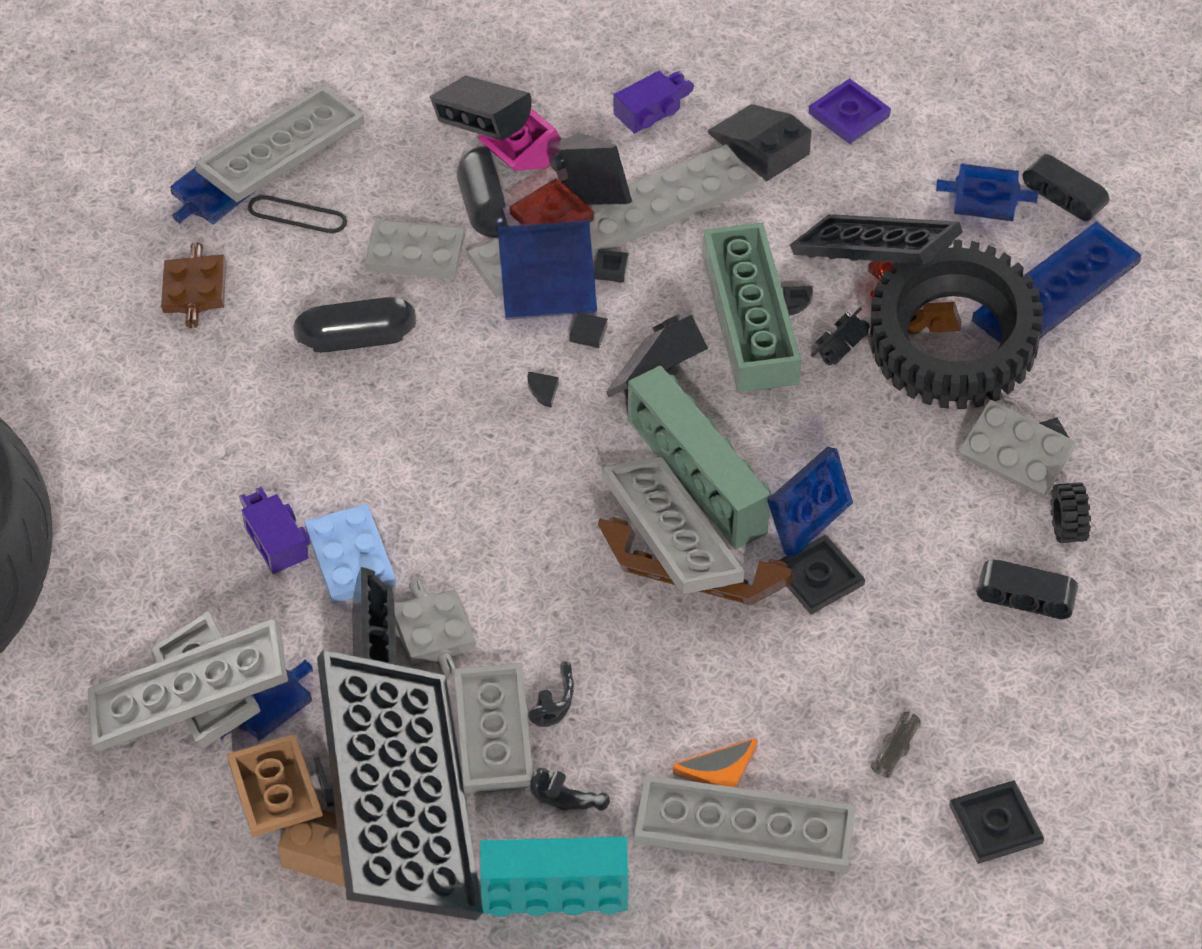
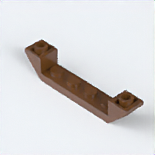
[598,517,794,606]

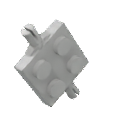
[394,579,476,678]

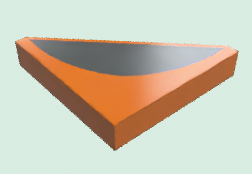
[673,738,758,788]

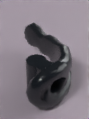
[528,661,574,727]
[530,768,610,811]

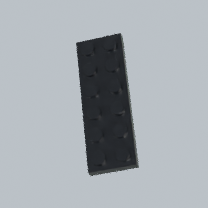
[790,214,963,266]

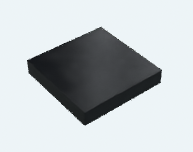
[779,534,865,615]
[949,780,1044,864]

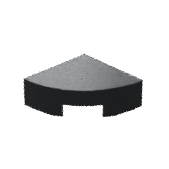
[782,286,813,316]
[527,371,559,407]

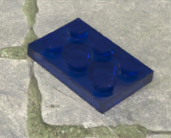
[767,447,853,556]

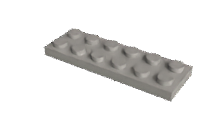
[196,85,364,202]
[602,457,745,594]
[88,619,288,752]
[634,775,856,873]

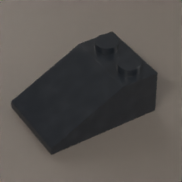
[708,104,812,182]
[548,133,632,205]
[606,314,708,397]

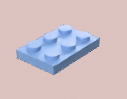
[304,504,396,604]

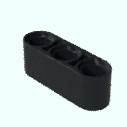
[1022,154,1110,222]
[976,559,1078,620]

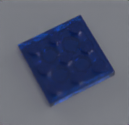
[497,220,598,320]

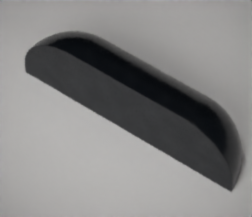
[457,146,510,238]
[293,297,416,353]
[352,567,396,664]

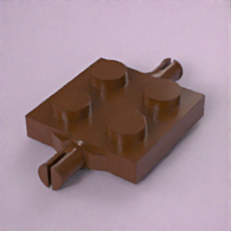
[161,242,227,328]

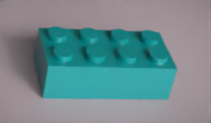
[480,837,628,917]

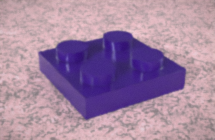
[808,78,891,144]

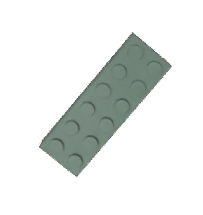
[702,222,801,392]
[628,365,772,550]

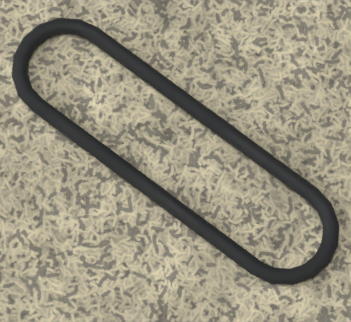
[248,195,347,233]

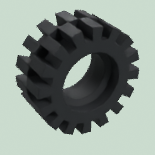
[1050,482,1091,543]

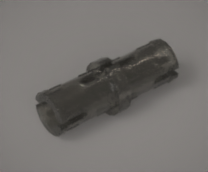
[871,711,922,778]

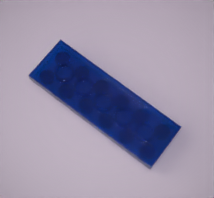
[972,221,1142,343]

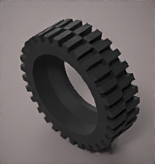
[870,240,1043,409]

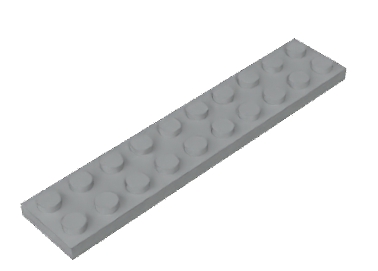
[467,144,757,297]

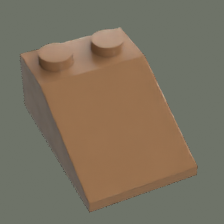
[227,734,323,837]

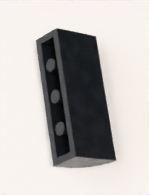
[429,75,532,141]

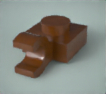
[908,301,962,334]

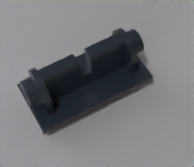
[811,308,870,366]

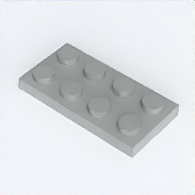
[151,611,261,749]
[454,663,533,794]

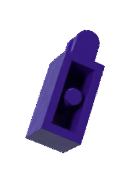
[613,70,694,134]
[239,487,310,574]

